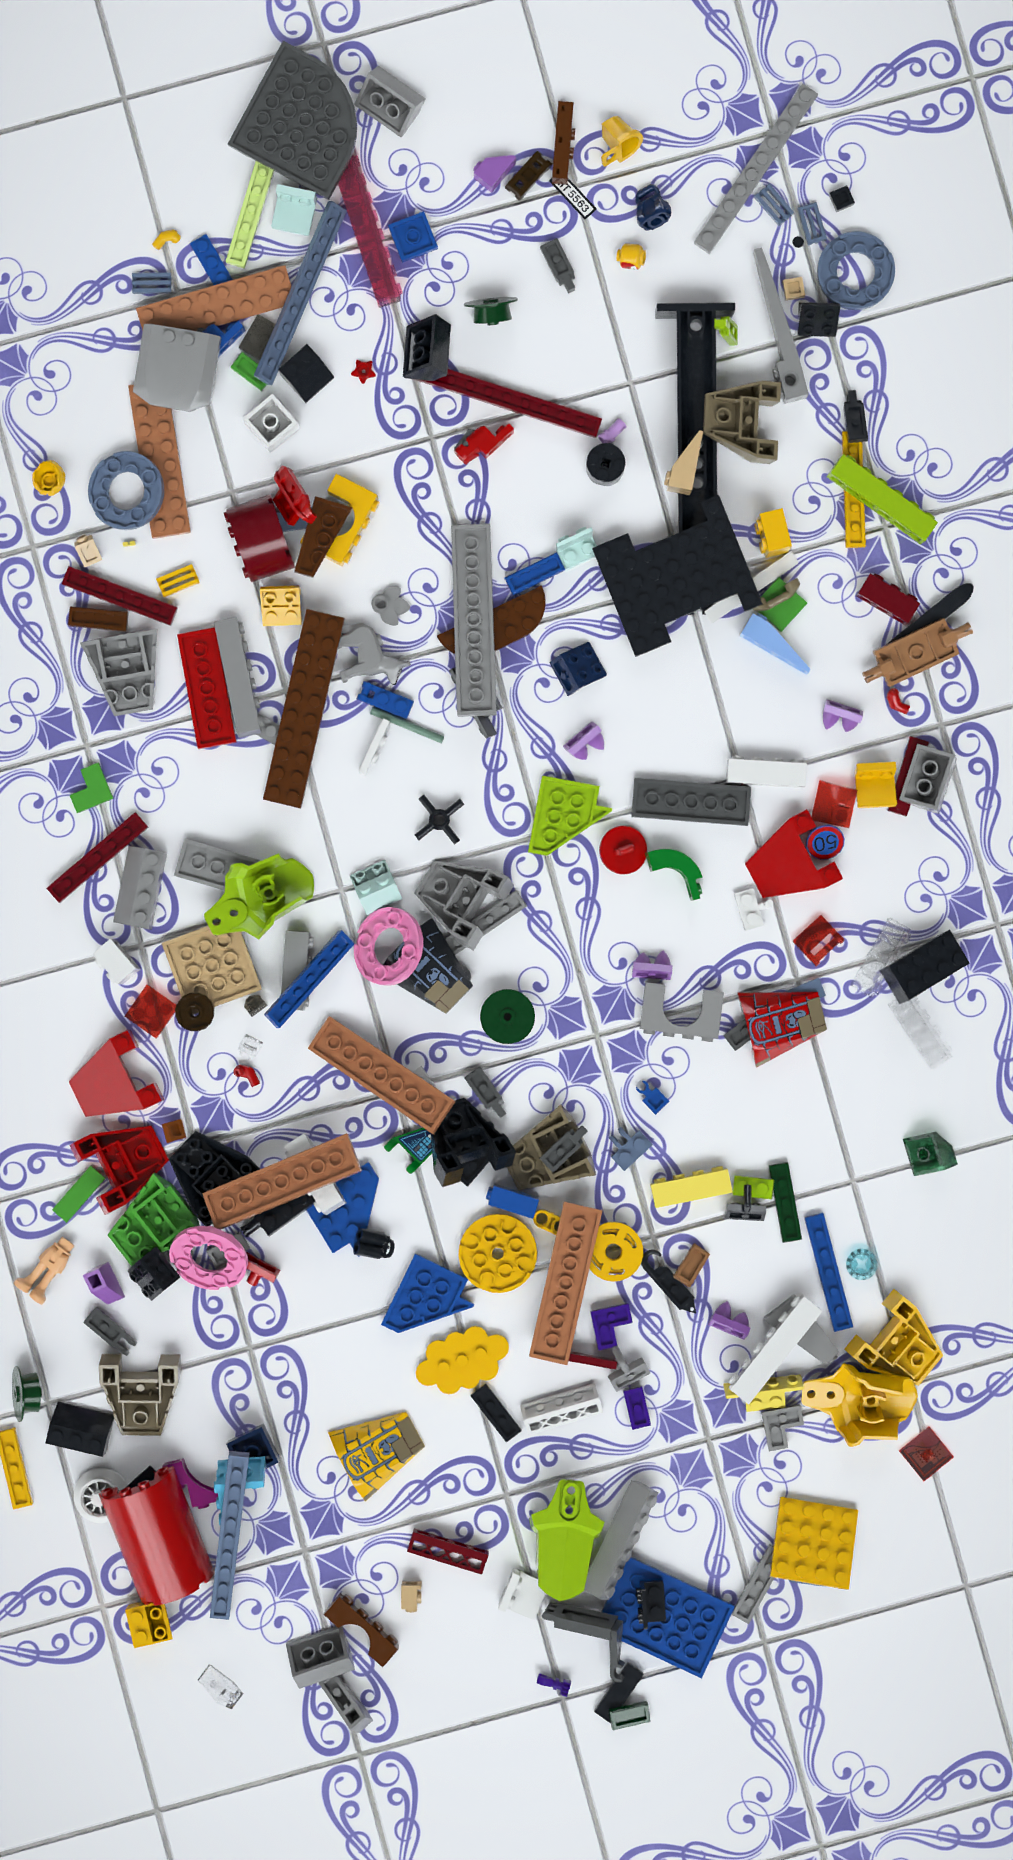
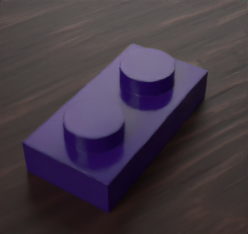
[623,1386,651,1430]

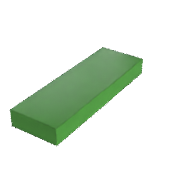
[52,1165,106,1223]

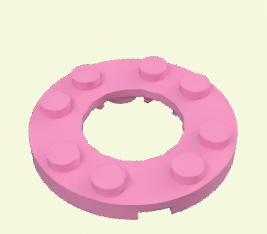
[354,907,423,986]
[169,1226,248,1290]

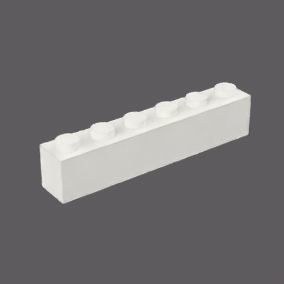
[729,1294,823,1404]

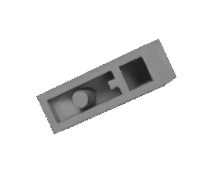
[319,1675,374,1733]

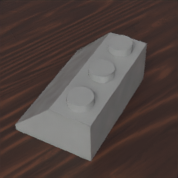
[354,66,426,137]
[899,744,957,814]
[286,1626,355,1689]

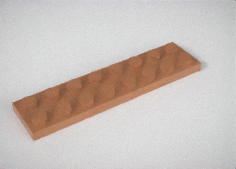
[136,265,291,331]
[128,385,191,539]
[307,1016,456,1134]
[202,1133,362,1230]
[529,1201,602,1365]

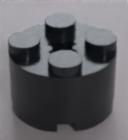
[586,443,626,486]

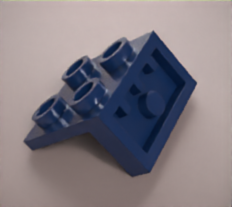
[549,642,607,696]

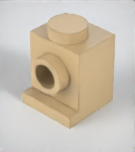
[401,1581,422,1613]

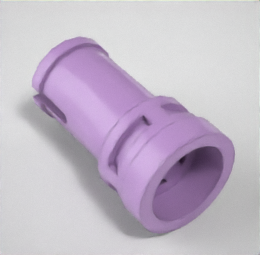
[598,418,627,443]

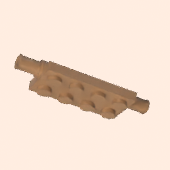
[862,618,973,687]

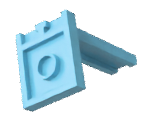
[214,1456,266,1525]

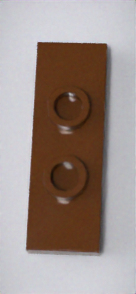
[68,606,129,632]

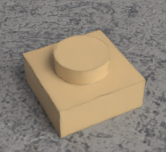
[782,277,805,301]

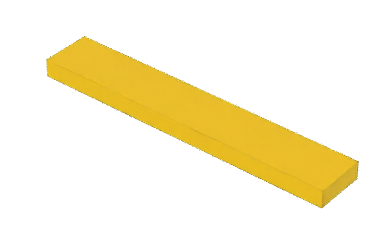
[842,431,866,548]

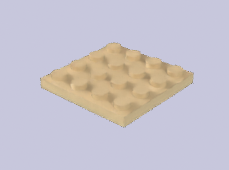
[162,916,262,1015]

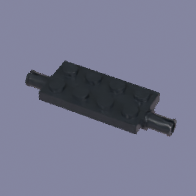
[240,1194,315,1237]

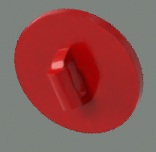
[599,826,647,875]

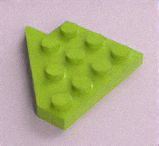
[528,776,612,856]

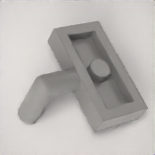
[608,1346,651,1392]

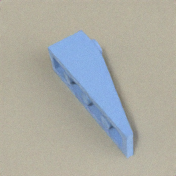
[740,613,811,675]

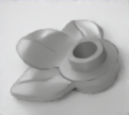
[371,587,410,626]

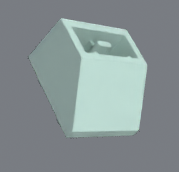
[350,860,402,915]

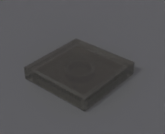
[239,314,275,360]

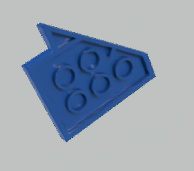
[306,1162,379,1257]
[381,1253,475,1333]

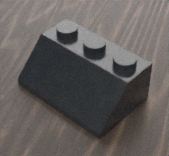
[402,314,451,381]
[45,1401,114,1457]

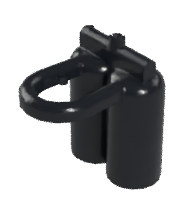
[353,1228,395,1259]

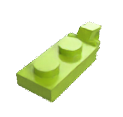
[714,316,738,346]

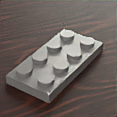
[174,838,260,891]

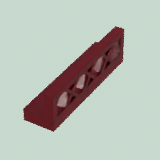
[407,1528,489,1575]

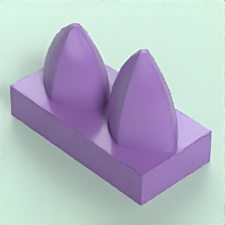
[823,699,863,732]
[563,721,604,760]
[632,950,673,980]
[708,1301,751,1340]

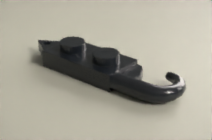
[641,1249,696,1314]

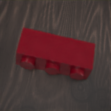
[856,573,920,626]

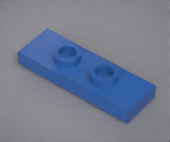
[504,552,565,596]

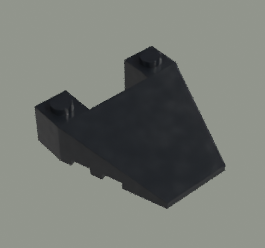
[431,1098,516,1187]

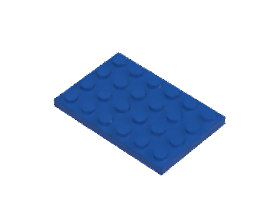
[601,1557,735,1679]

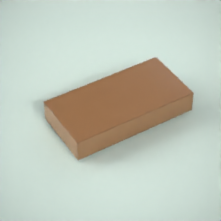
[673,1243,710,1287]

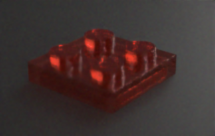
[124,984,177,1039]

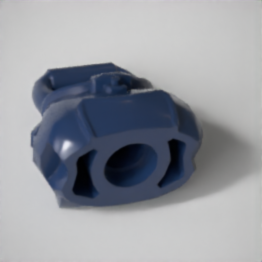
[635,184,671,231]

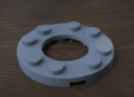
[817,231,895,310]
[88,451,164,530]

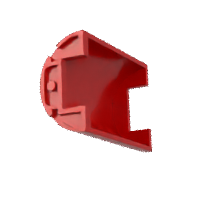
[99,1466,214,1606]

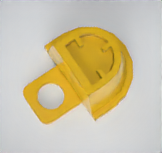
[601,116,643,167]

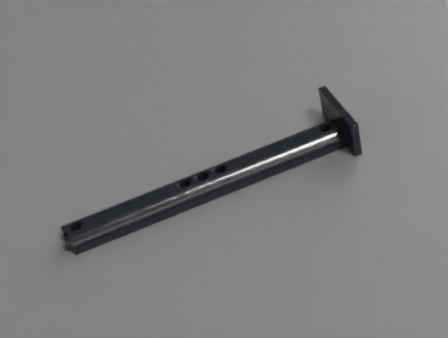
[655,303,735,615]

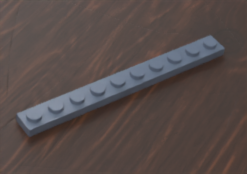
[254,201,346,385]
[210,1451,249,1620]

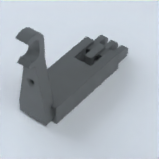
[542,1602,625,1682]

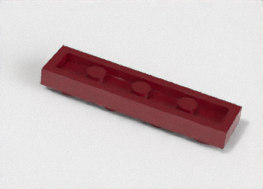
[887,736,929,817]

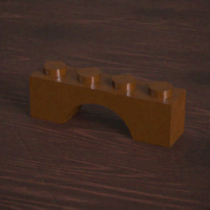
[324,1593,399,1668]

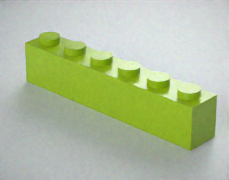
[826,454,938,545]

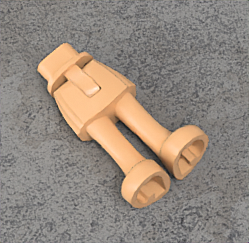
[13,1236,75,1305]

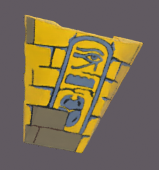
[328,1412,425,1502]

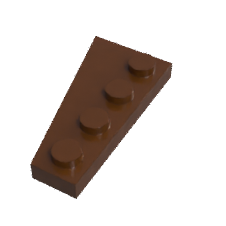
[294,496,353,578]

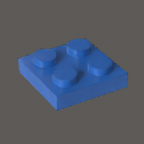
[388,211,438,263]

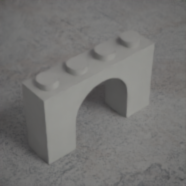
[639,982,724,1042]

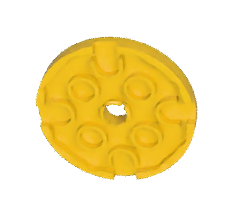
[459,1214,537,1293]

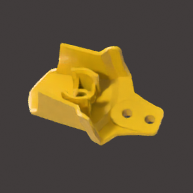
[801,1363,918,1447]

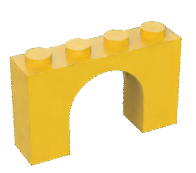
[300,474,380,567]

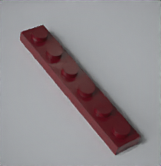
[61,566,178,626]
[46,812,149,903]

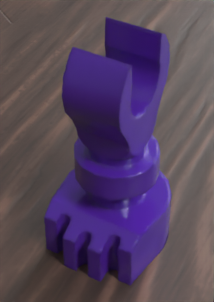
[536,1673,571,1697]

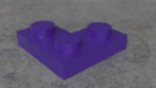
[590,1303,633,1350]

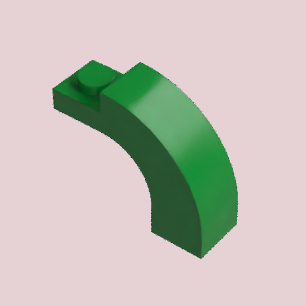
[645,849,703,901]

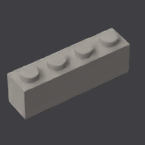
[281,931,314,1011]

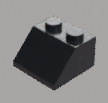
[278,344,335,403]

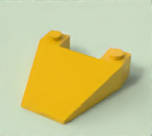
[844,1289,944,1386]

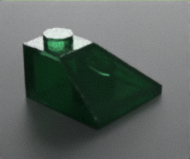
[903,1131,958,1176]

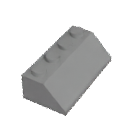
[113,846,167,930]

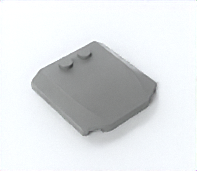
[133,324,221,412]

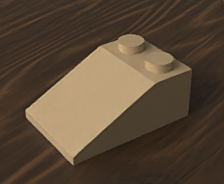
[664,431,703,495]

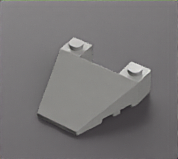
[414,860,514,951]

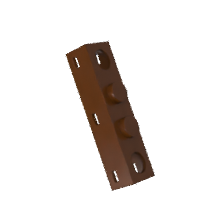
[552,101,576,185]

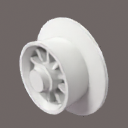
[74,1468,127,1523]

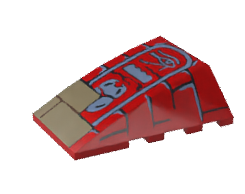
[737,992,827,1068]

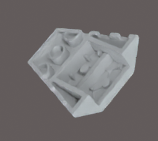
[80,629,157,716]

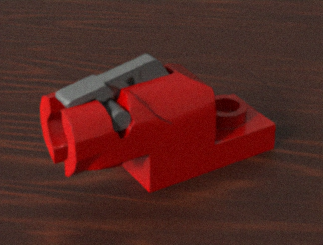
[454,423,514,465]

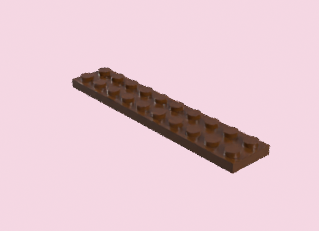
[263,609,345,809]

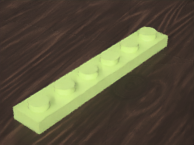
[226,161,274,269]

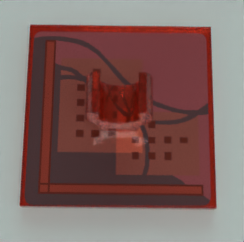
[899,1426,954,1482]

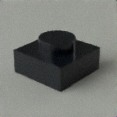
[829,185,855,213]

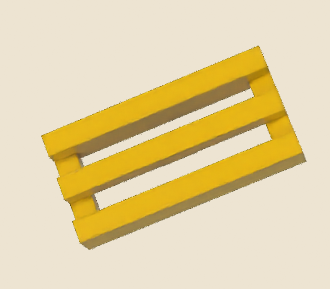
[156,564,200,598]

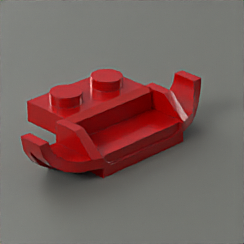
[272,466,317,526]

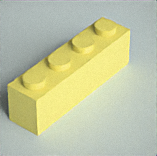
[650,1166,733,1208]

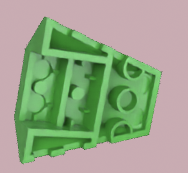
[108,1173,200,1266]

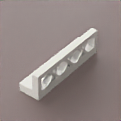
[520,1383,603,1435]

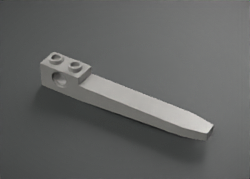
[753,247,809,404]

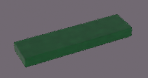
[768,1162,802,1243]

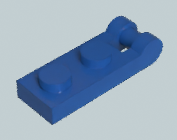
[356,681,414,720]

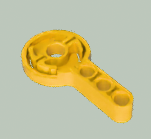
[533,1209,643,1282]

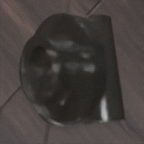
[244,995,268,1017]

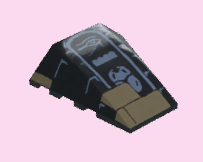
[383,918,473,1014]

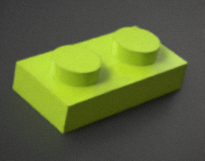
[733,1175,774,1200]

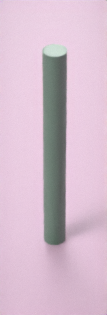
[370,707,444,744]

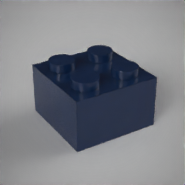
[226,1423,281,1469]

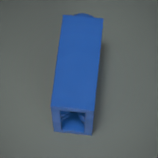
[486,1183,539,1219]

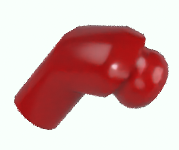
[887,688,910,715]
[233,1064,260,1087]

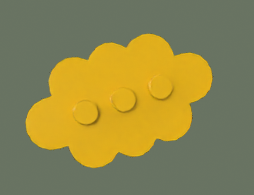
[416,1326,509,1395]

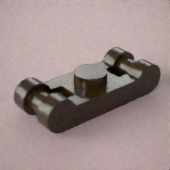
[505,151,552,201]

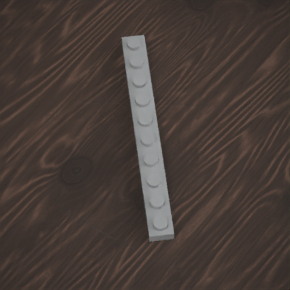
[694,83,818,255]

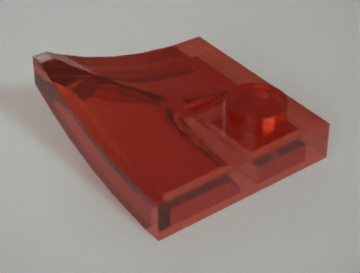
[811,780,858,828]

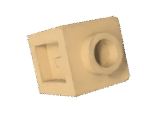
[74,534,102,567]

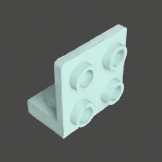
[271,184,317,236]
[555,527,597,571]

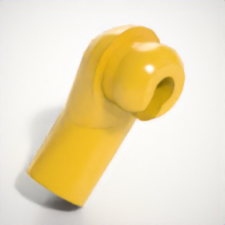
[152,229,181,250]

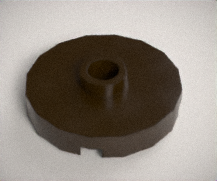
[175,993,215,1031]

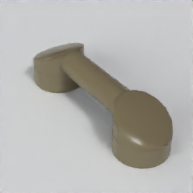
[753,578,800,611]

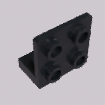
[127,1247,180,1301]
[636,1580,666,1629]

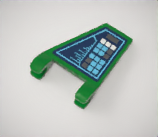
[384,1128,432,1174]

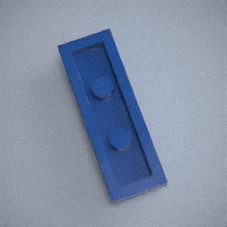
[190,234,233,285]

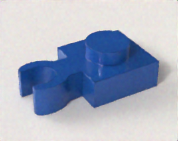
[636,1081,670,1115]

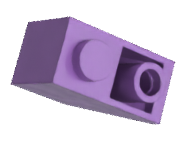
[83,1262,125,1304]

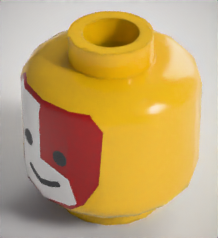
[616,243,646,270]

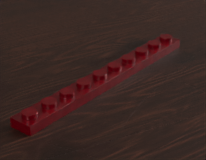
[413,369,602,438]

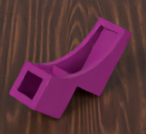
[162,1458,218,1509]

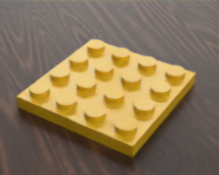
[769,1497,858,1590]

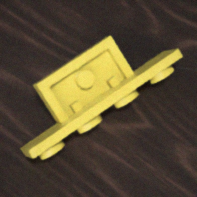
[723,1374,804,1412]

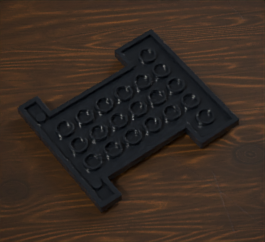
[592,495,763,657]

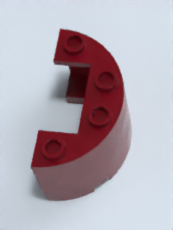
[223,494,295,583]

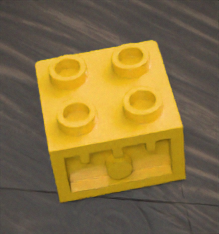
[854,762,897,808]

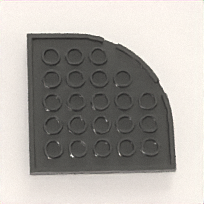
[227,41,357,200]

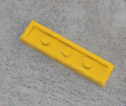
[0,1427,33,1510]

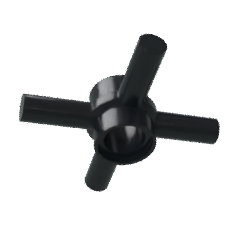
[414,795,465,845]

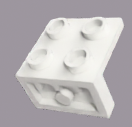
[498,1568,546,1620]

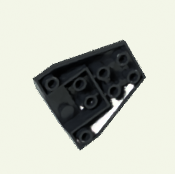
[169,1131,260,1226]

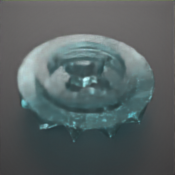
[846,1249,877,1280]

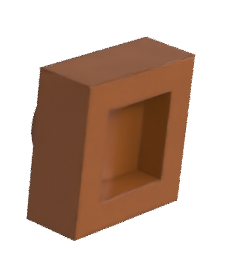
[162,1119,186,1143]

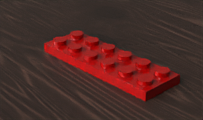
[177,627,237,750]

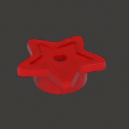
[351,360,376,384]

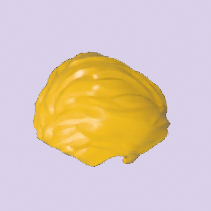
[32,460,65,496]

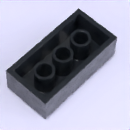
[880,930,970,1004]

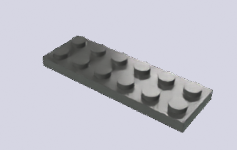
[631,778,751,826]

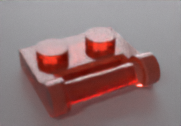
[792,915,845,967]

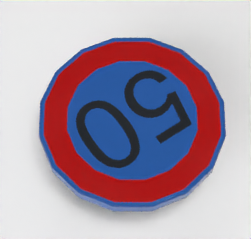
[806,824,845,860]

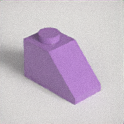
[473,155,516,193]

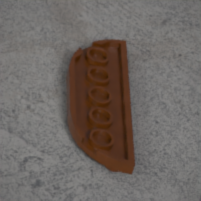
[437,585,546,654]

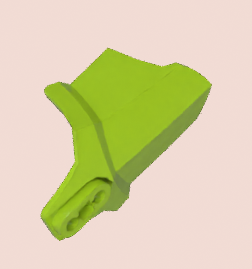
[204,853,314,940]
[529,1479,605,1601]

